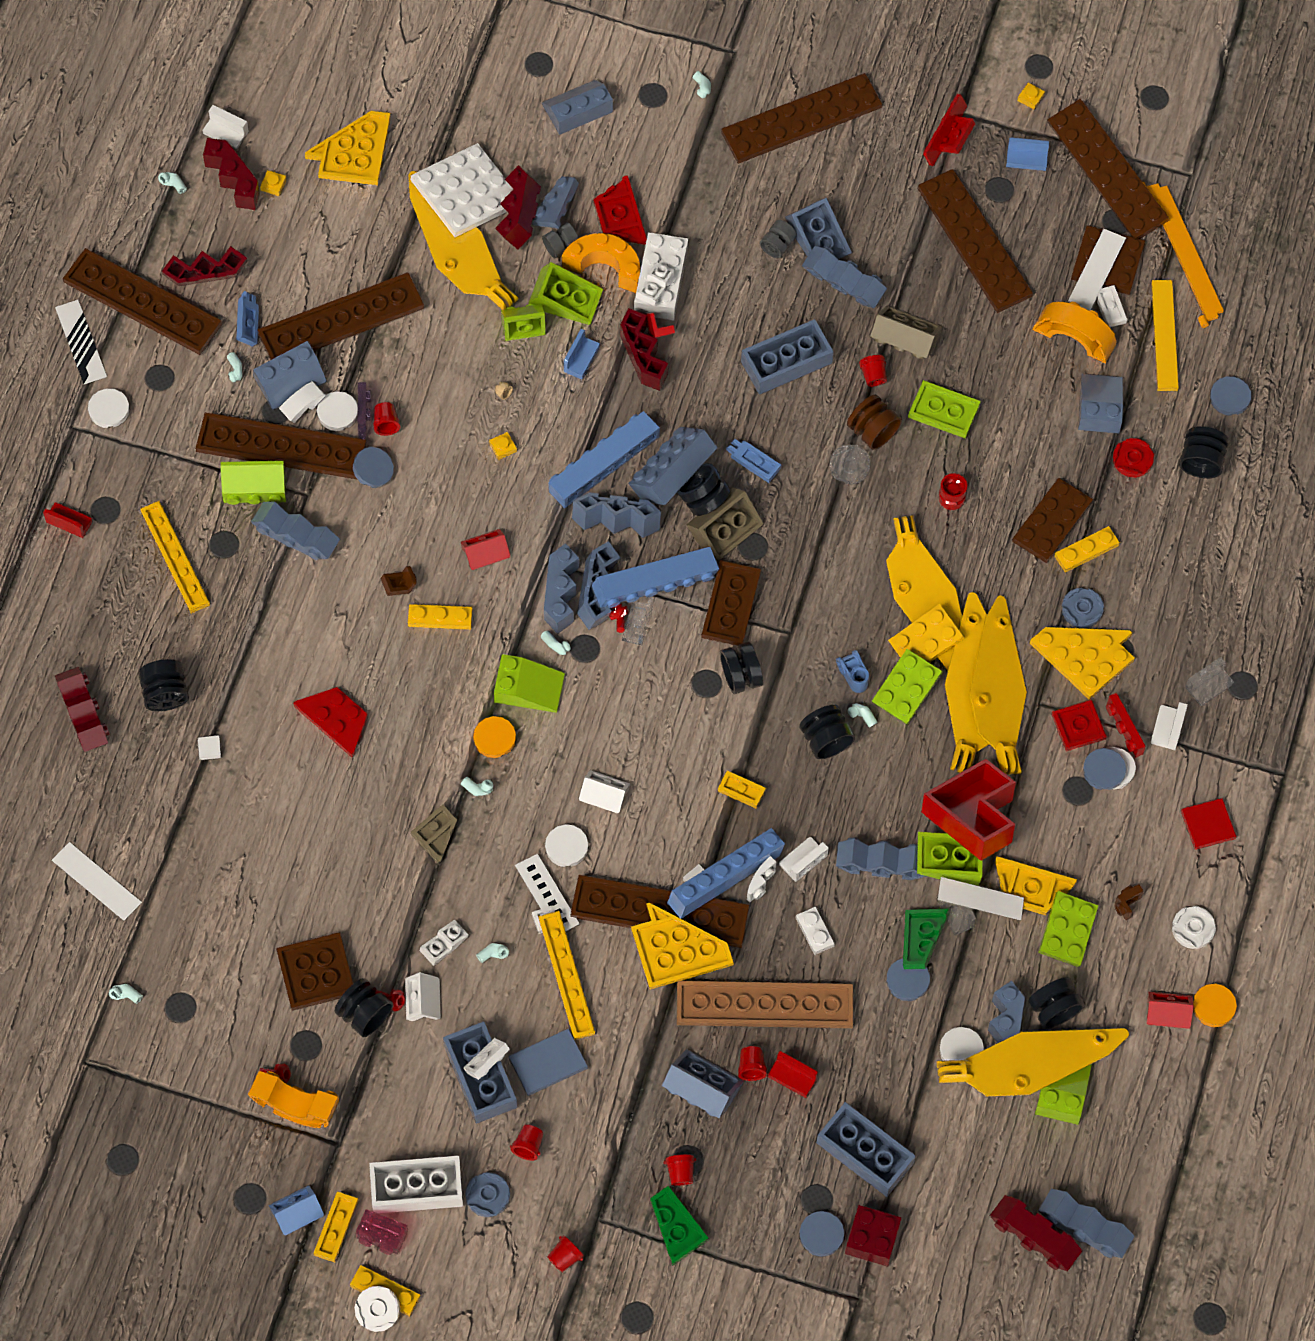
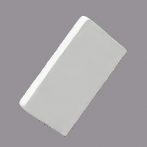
[203,105,249,149]
[1151,702,1188,750]
[579,770,630,813]
[779,837,829,882]
[405,972,441,1021]

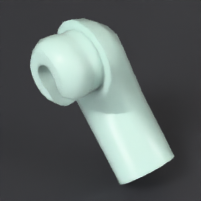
[227,352,243,382]
[476,943,509,963]

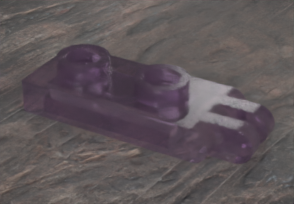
[357,382,371,439]

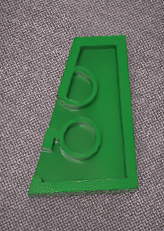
[903,909,950,969]
[650,1186,709,1266]

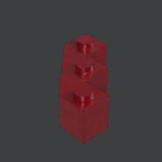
[203,138,260,210]
[495,165,541,250]
[161,246,248,286]
[620,308,668,391]
[54,667,110,752]
[989,1195,1083,1272]

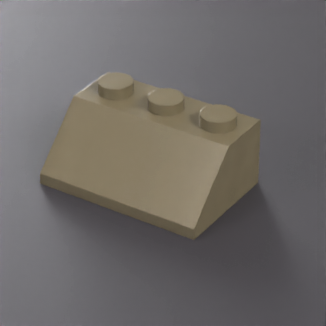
[870,306,943,359]
[686,487,764,561]

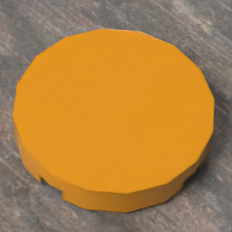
[473,716,516,758]
[1193,984,1237,1027]

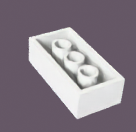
[634,232,688,320]
[369,1156,463,1214]

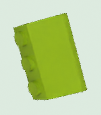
[221,461,286,505]

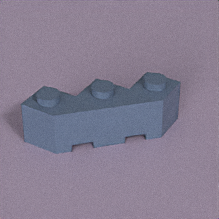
[802,246,887,308]
[572,492,661,538]
[251,502,340,560]
[577,541,620,630]
[544,543,579,634]
[836,838,927,880]
[988,981,1025,1044]
[1038,1189,1135,1258]

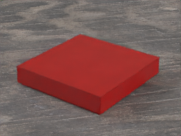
[1051,700,1107,751]
[1181,798,1236,850]

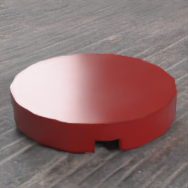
[1113,438,1154,478]

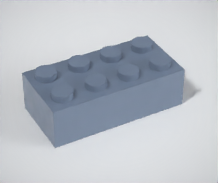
[741,319,833,395]
[628,427,717,505]
[443,1022,517,1124]
[816,1102,916,1197]

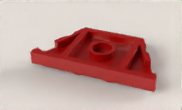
[593,175,647,245]
[293,687,368,757]

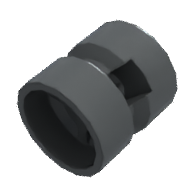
[760,220,797,258]
[542,222,578,259]

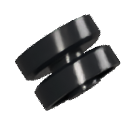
[677,463,730,516]
[720,642,763,694]
[1028,977,1086,1029]

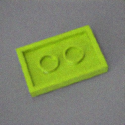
[908,380,981,439]
[872,649,943,725]
[1038,891,1098,967]

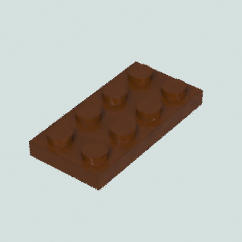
[1012,478,1093,563]
[701,560,761,646]

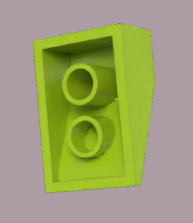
[528,262,603,325]
[494,654,565,713]
[917,832,982,885]
[1035,1064,1092,1125]

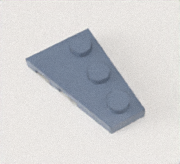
[531,176,579,229]

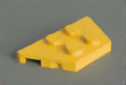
[995,856,1077,916]

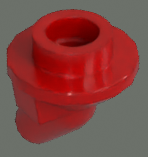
[609,603,629,633]
[375,989,405,1011]
[259,1063,291,1084]

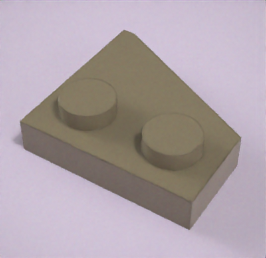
[410,804,457,864]

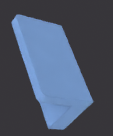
[1006,138,1049,171]
[564,328,600,379]
[269,1185,324,1235]

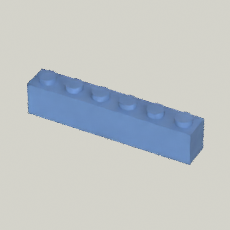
[548,411,660,509]
[592,547,719,608]
[667,828,785,919]

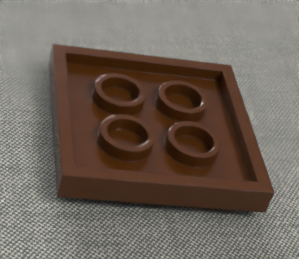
[1071,225,1145,295]
[276,932,353,1011]

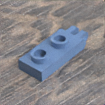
[236,291,259,346]
[726,439,781,483]

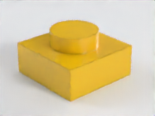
[1017,83,1045,110]
[260,170,287,196]
[489,432,517,460]

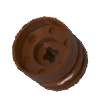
[847,394,902,450]

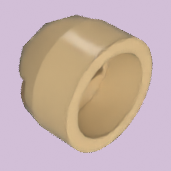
[495,382,513,400]

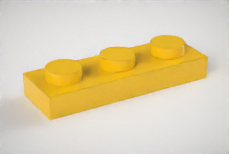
[1055,526,1120,573]
[408,604,472,630]
[313,1192,358,1263]
[350,1265,421,1317]

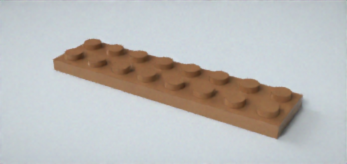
[677,981,853,1028]

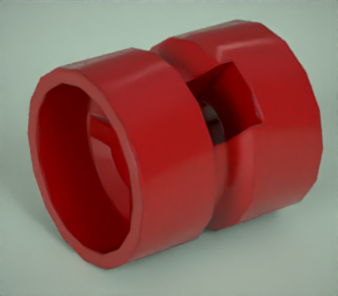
[938,473,967,510]

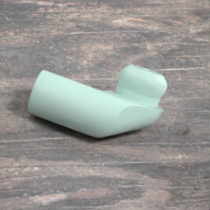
[692,71,711,98]
[158,172,187,194]
[541,631,571,655]
[847,703,877,727]
[461,777,493,796]
[109,984,143,1004]

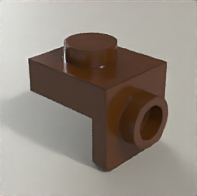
[381,566,417,596]
[1114,884,1144,921]

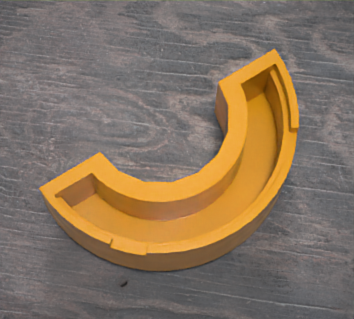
[562,233,640,293]
[1032,302,1116,364]
[248,1071,339,1128]

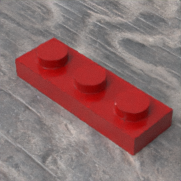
[1106,693,1146,757]

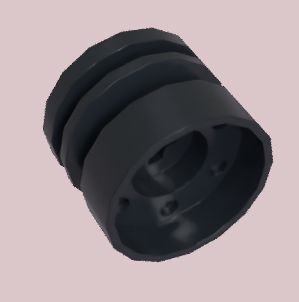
[1179,426,1229,479]
[138,659,189,712]
[799,705,855,759]
[334,978,393,1037]

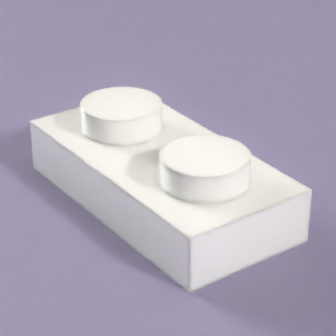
[1096,285,1127,327]
[796,907,834,955]
[463,1038,510,1080]

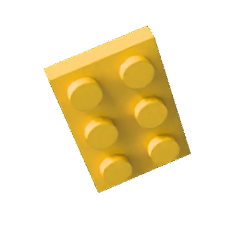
[888,604,964,663]

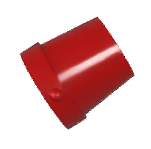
[859,355,887,387]
[373,402,400,436]
[738,1046,767,1081]
[510,1124,543,1161]
[664,1154,696,1186]
[547,1235,584,1273]

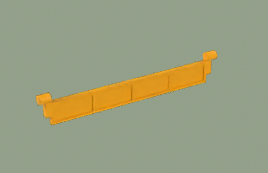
[1143,182,1224,328]

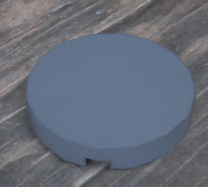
[1210,376,1251,416]
[353,447,394,488]
[1062,588,1104,628]
[1083,748,1126,790]
[886,959,930,1001]
[465,1172,510,1217]
[799,1211,844,1257]

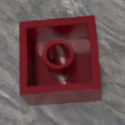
[845,1205,902,1267]

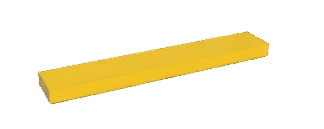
[1151,280,1179,391]
[140,501,210,613]
[538,911,595,1040]

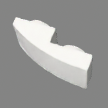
[636,262,675,306]
[279,381,325,423]
[747,856,776,902]
[420,920,469,966]

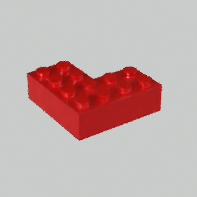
[921,759,1016,861]

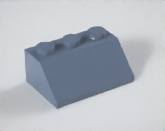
[542,80,613,135]
[253,341,327,410]
[662,1049,744,1118]

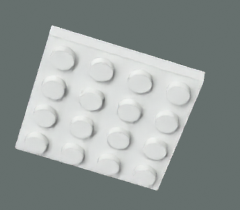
[410,143,513,237]

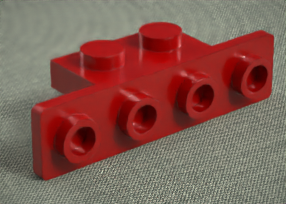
[923,94,976,166]

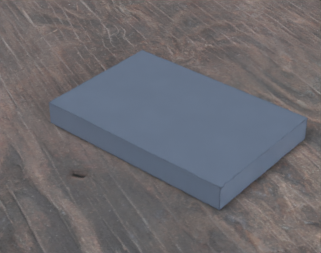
[509,1029,588,1096]

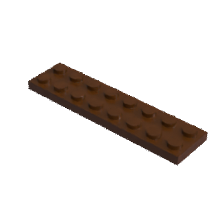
[721,73,882,164]
[1047,98,1169,239]
[918,169,1033,313]
[63,248,222,355]
[257,272,424,360]
[195,412,367,480]
[570,875,749,948]

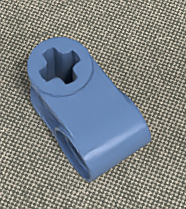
[836,650,869,693]

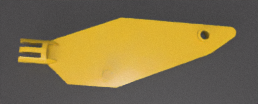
[408,171,519,310]
[886,515,962,670]
[945,592,989,773]
[970,595,1027,774]
[936,1028,1129,1097]

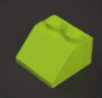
[501,304,545,341]

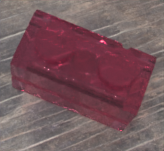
[355,1209,408,1255]

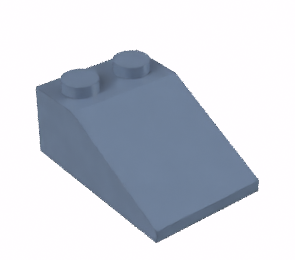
[785,198,852,259]
[1078,374,1123,433]

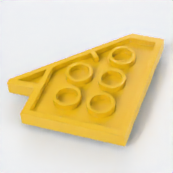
[305,111,391,185]
[1030,627,1135,700]
[631,903,734,990]

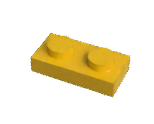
[718,771,766,809]

